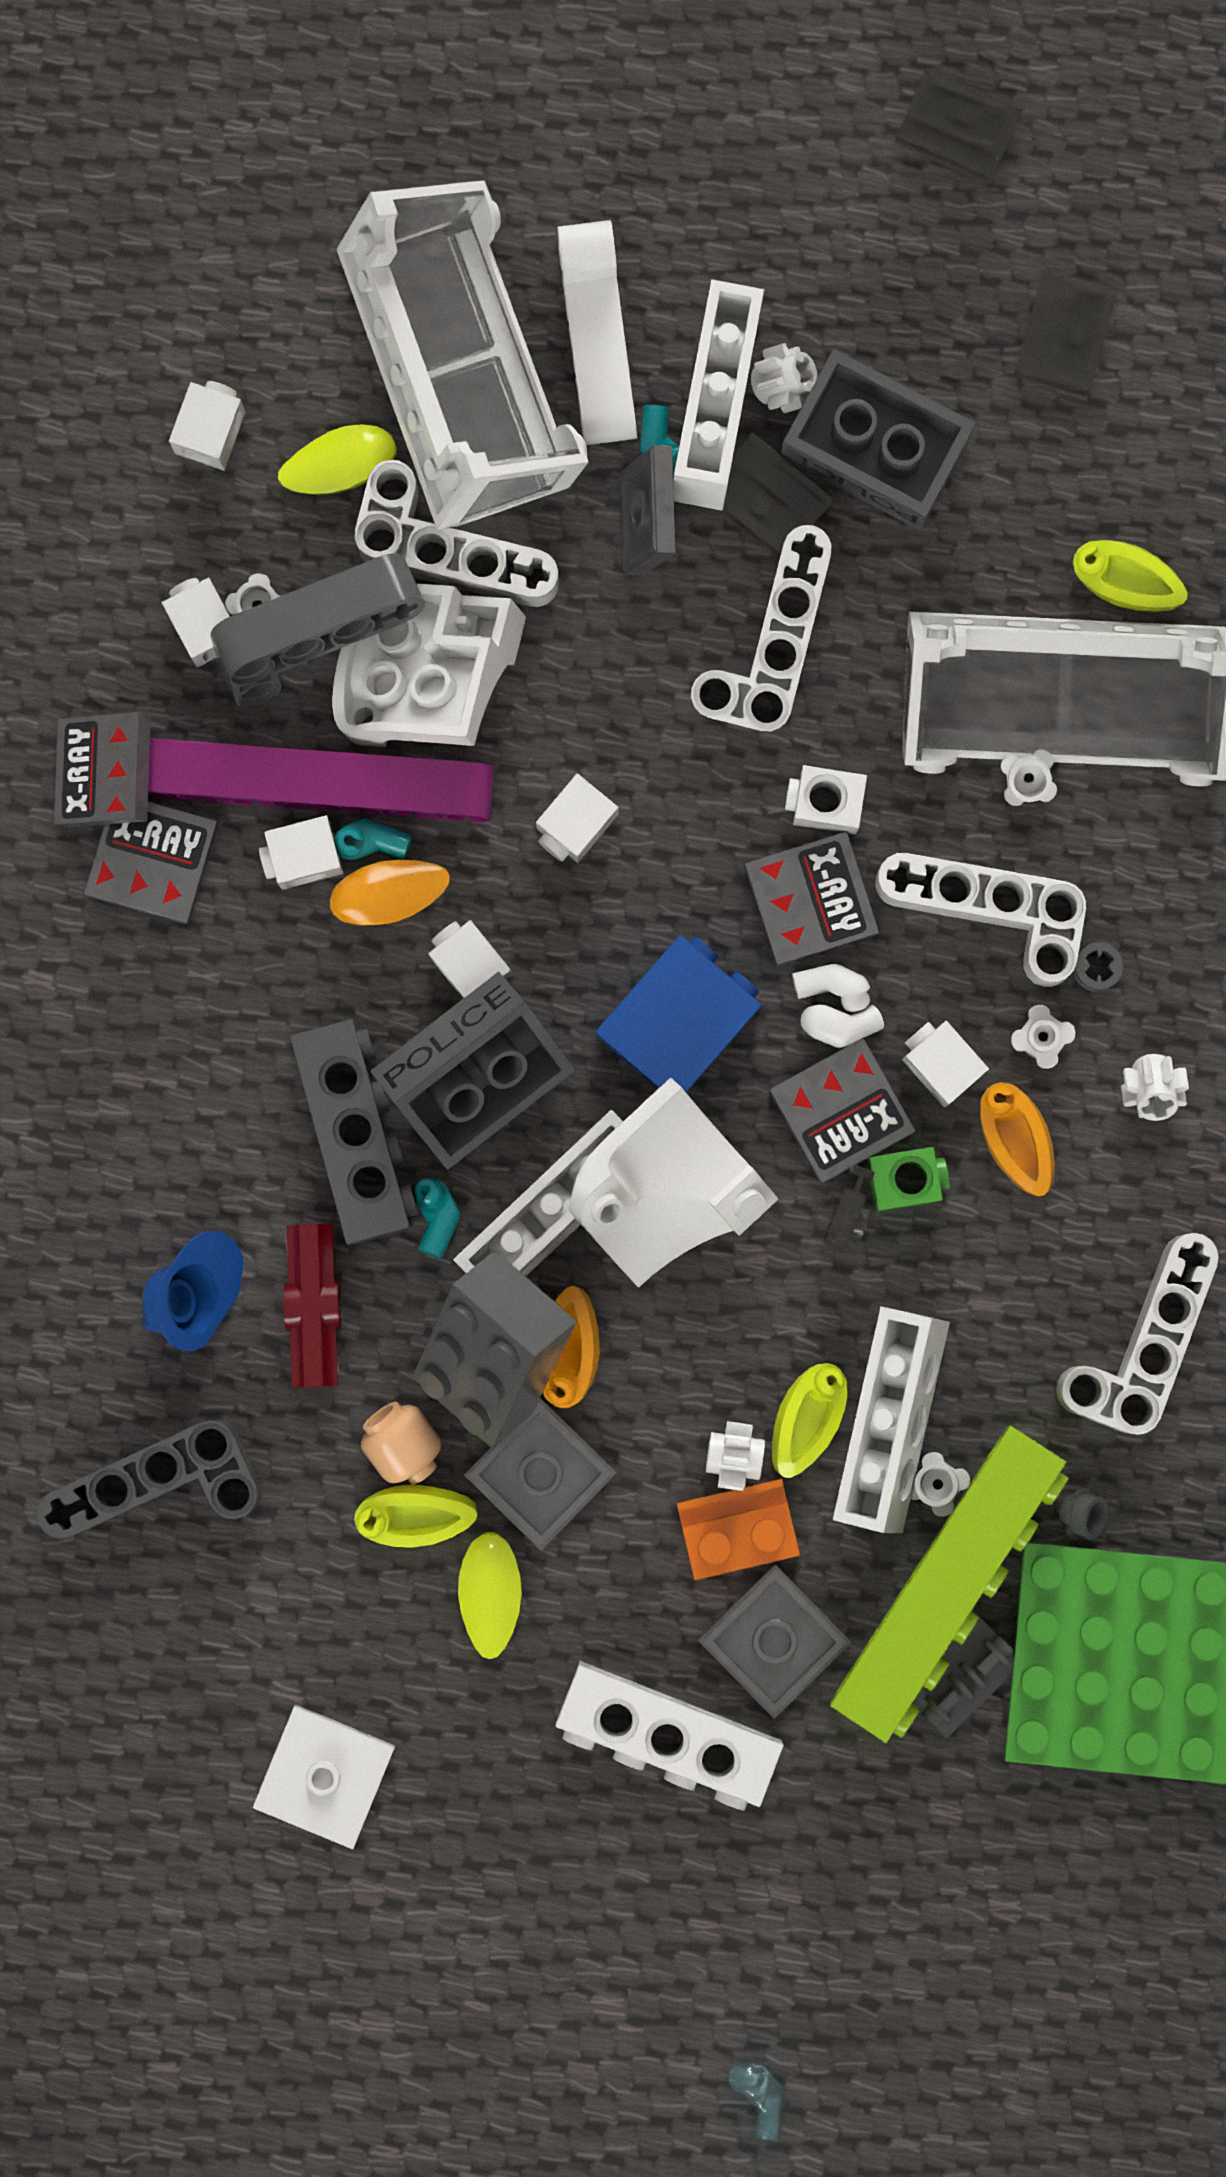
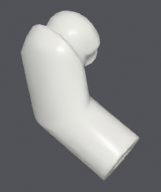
[792,964,870,1012]
[800,1004,884,1048]

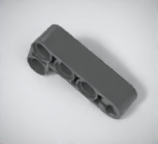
[210,553,425,709]
[36,1420,262,1539]

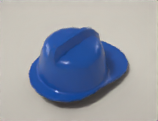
[142,1231,244,1352]

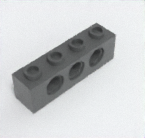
[290,1019,419,1246]

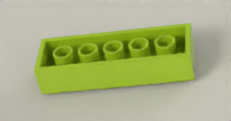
[830,1426,1068,1743]

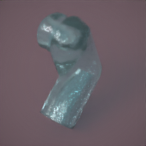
[729,2062,784,2140]

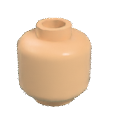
[361,1402,441,1485]

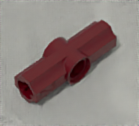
[284,1224,342,1388]

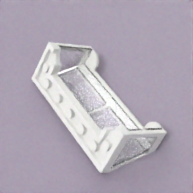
[337,180,588,530]
[902,612,1226,786]

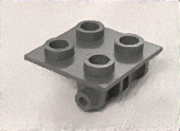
[912,1609,1014,1739]

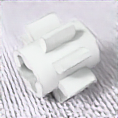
[751,343,817,413]
[1121,1054,1189,1121]
[705,1421,765,1491]

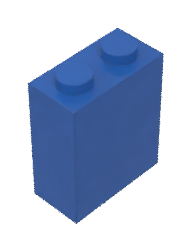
[595,935,762,1093]

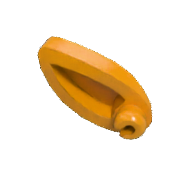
[330,860,450,926]
[980,1082,1055,1196]
[543,1286,600,1408]

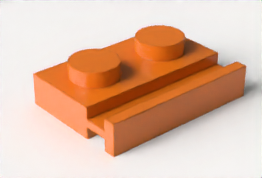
[677,1478,800,1580]

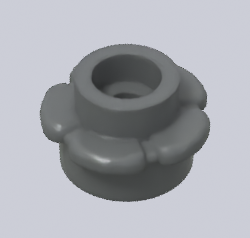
[1060,1488,1108,1541]

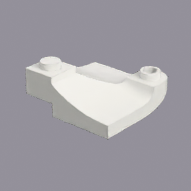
[332,584,526,747]
[569,1078,778,1288]

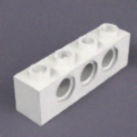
[673,280,764,510]
[453,1109,623,1277]
[833,1306,950,1533]
[555,1661,784,1811]

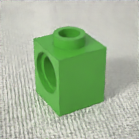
[866,1147,950,1213]

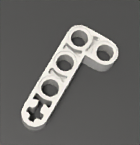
[557,220,637,445]
[355,460,559,607]
[691,525,831,731]
[875,853,1086,987]
[1056,1233,1219,1435]

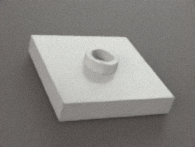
[253,1705,395,1849]

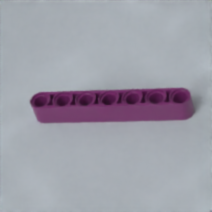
[148,738,495,822]

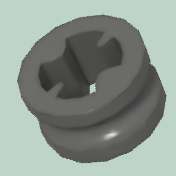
[1073,942,1124,992]

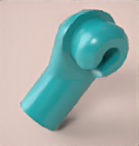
[640,405,679,478]
[334,818,413,860]
[414,1177,460,1260]

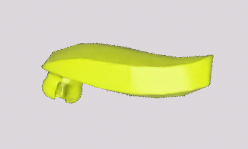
[278,424,397,495]
[1073,540,1188,612]
[772,1363,847,1478]
[354,1485,477,1548]
[458,1532,522,1659]

